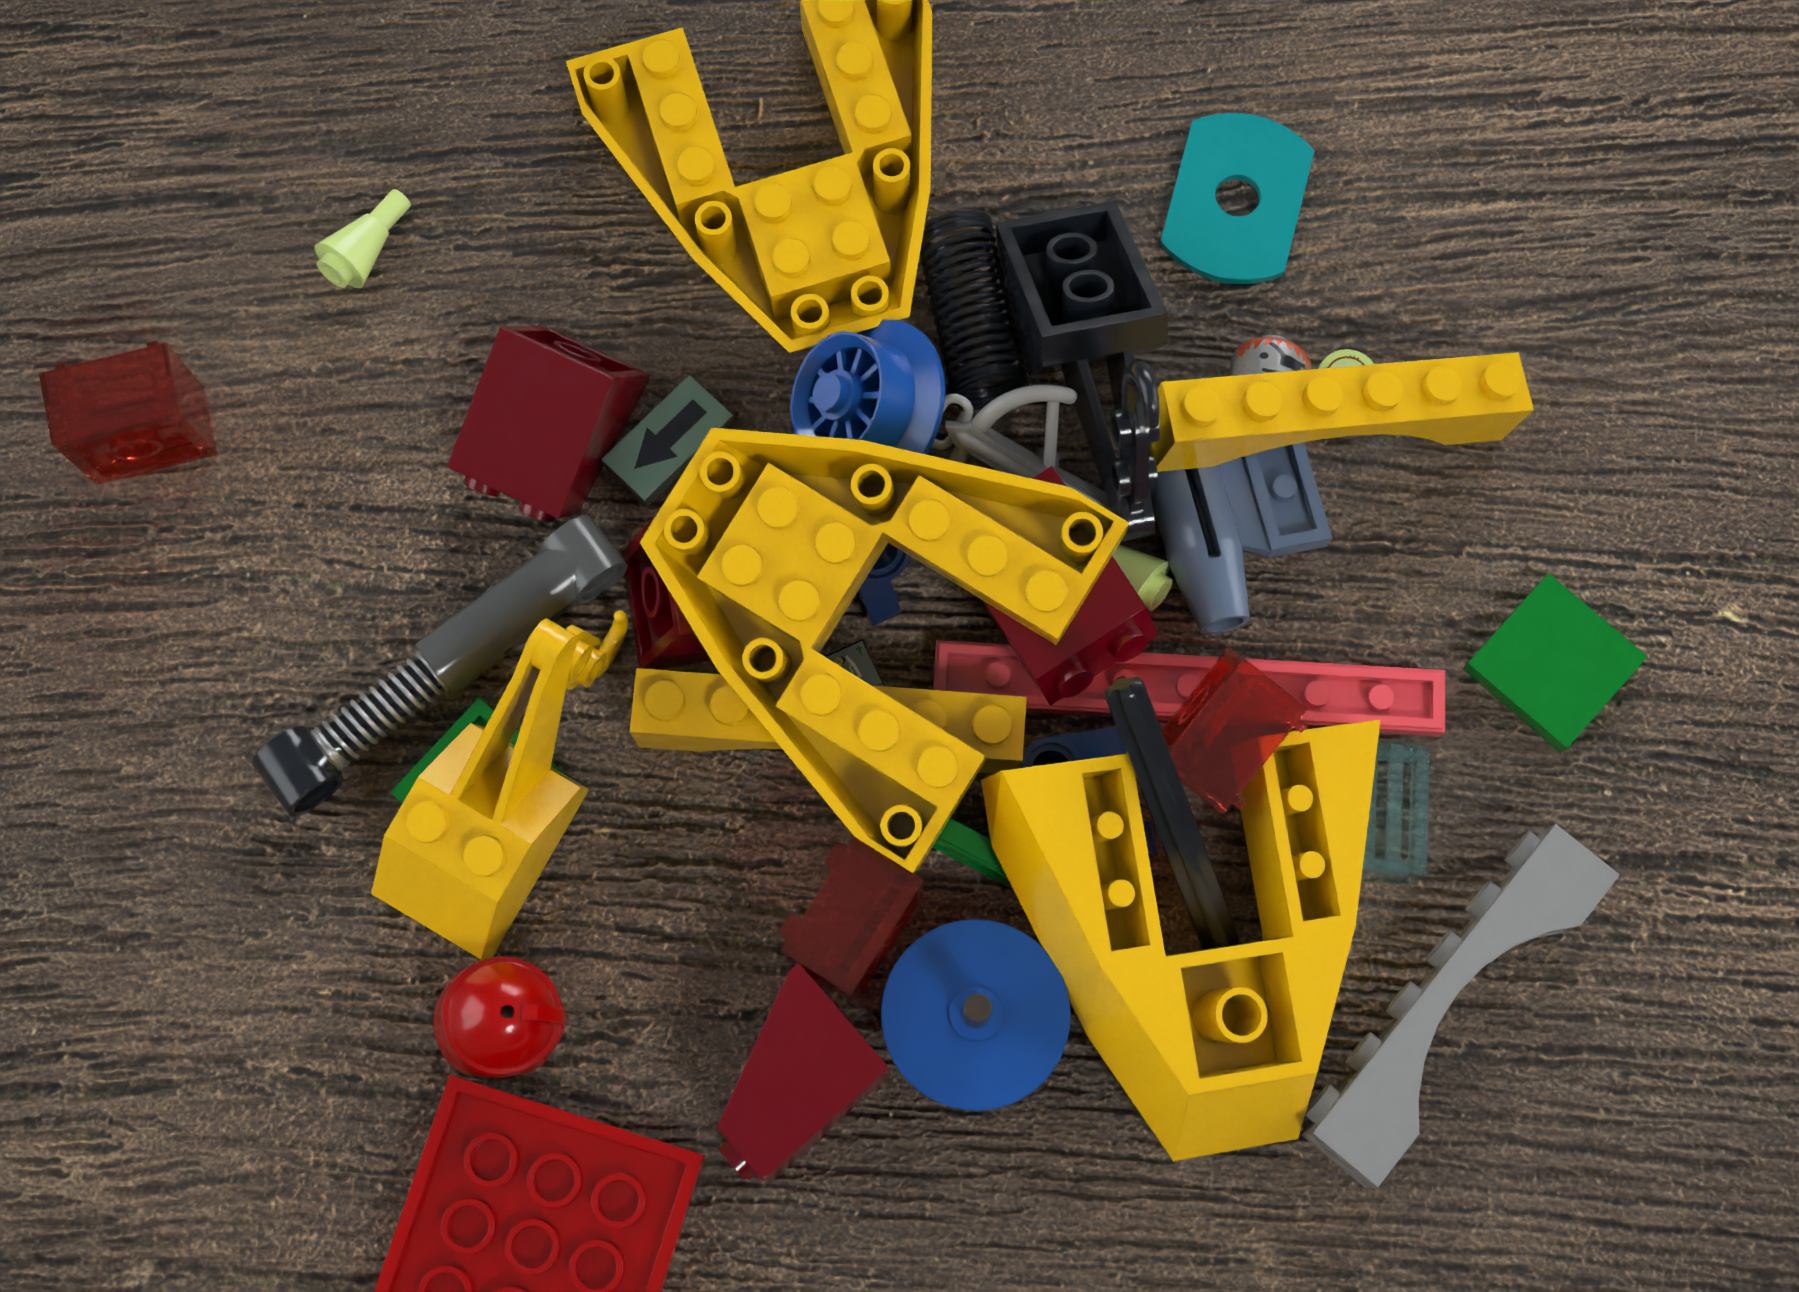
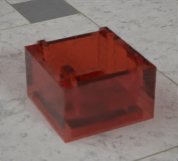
[39,340,218,485]
[1162,646,1308,814]
[780,837,924,1007]

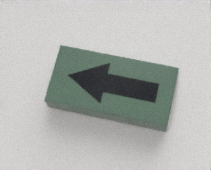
[601,375,735,507]

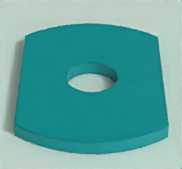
[1160,113,1315,284]

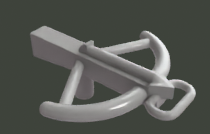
[931,385,1111,511]

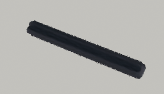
[1105,676,1239,950]

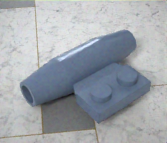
[1149,386,1332,635]

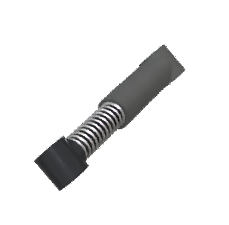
[252,515,628,817]

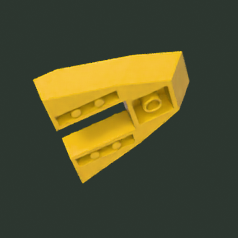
[566,0,932,353]
[640,428,1129,873]
[981,719,1381,1162]

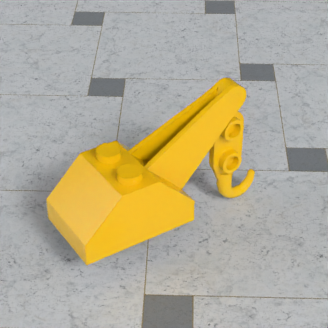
[371,610,628,960]

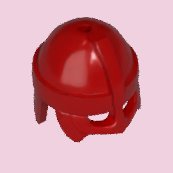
[433,956,568,1080]

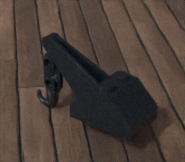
[996,201,1168,542]

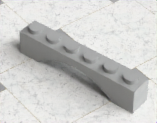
[1302,824,1620,1188]

